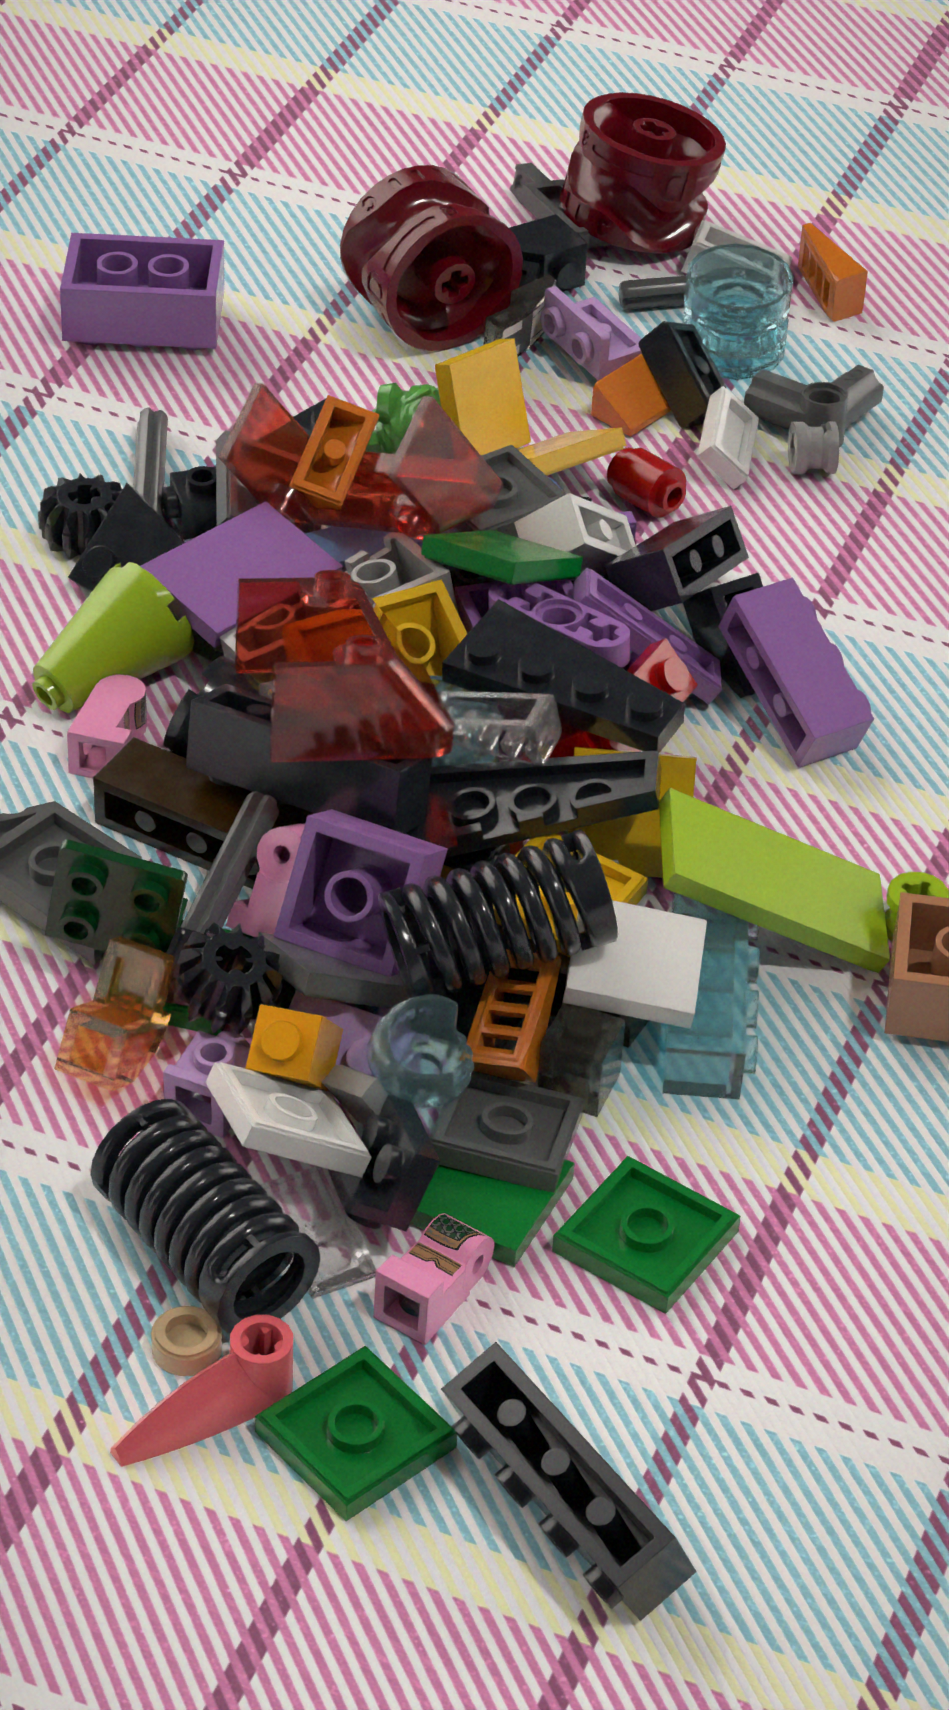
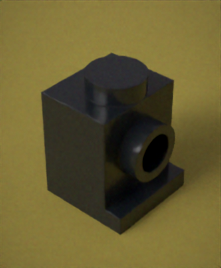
[162,466,217,540]

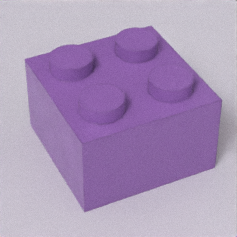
[273,809,448,977]

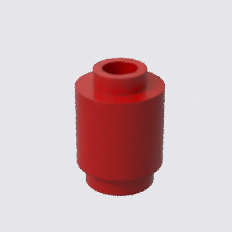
[607,448,686,518]

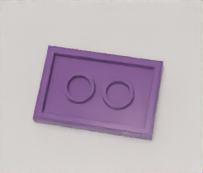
[140,501,343,648]

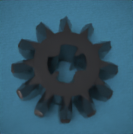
[38,473,122,559]
[170,922,283,1035]

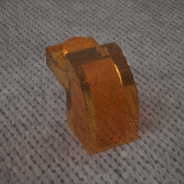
[54,936,175,1092]

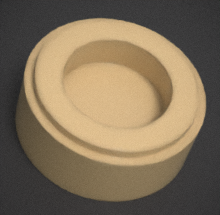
[151,1306,222,1376]

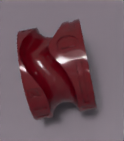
[560,92,726,253]
[340,165,523,351]

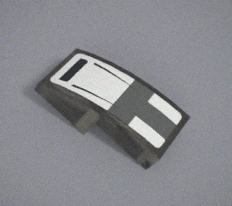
[483,274,556,357]

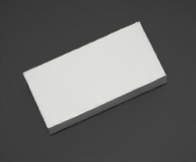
[697,386,759,490]

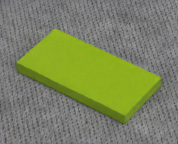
[659,788,890,973]

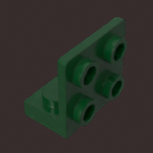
[45,839,188,966]

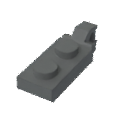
[510,163,612,250]

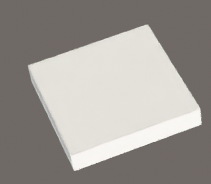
[563,900,707,1029]
[205,1062,372,1178]

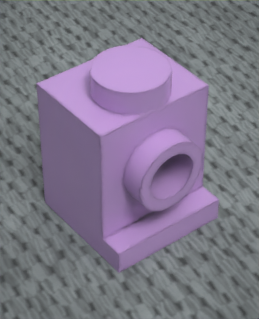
[163,1030,250,1138]

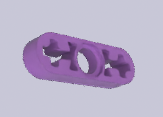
[489,581,630,668]

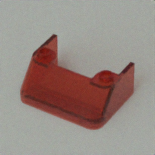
[218,383,503,540]
[235,570,454,762]

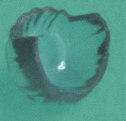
[366,994,474,1109]

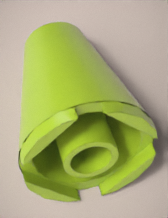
[32,562,194,713]

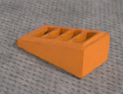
[798,223,868,322]
[462,949,562,1083]

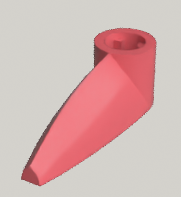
[110,1315,293,1467]

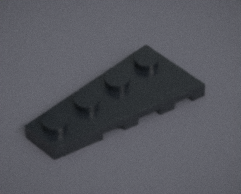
[68,483,224,663]
[442,599,685,753]
[406,750,662,858]

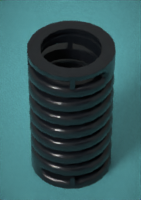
[378,829,618,1006]
[90,1099,321,1334]

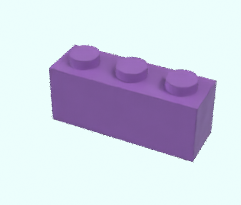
[718,577,874,768]

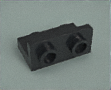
[327,1094,440,1232]

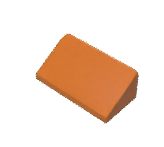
[591,354,671,437]
[286,395,380,510]

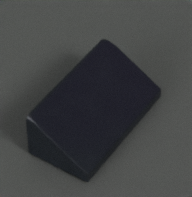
[638,321,727,428]

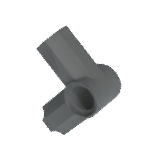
[744,365,884,447]

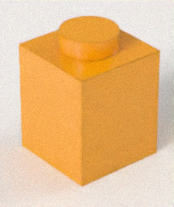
[245,1004,343,1091]

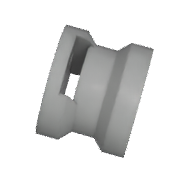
[788,421,839,474]

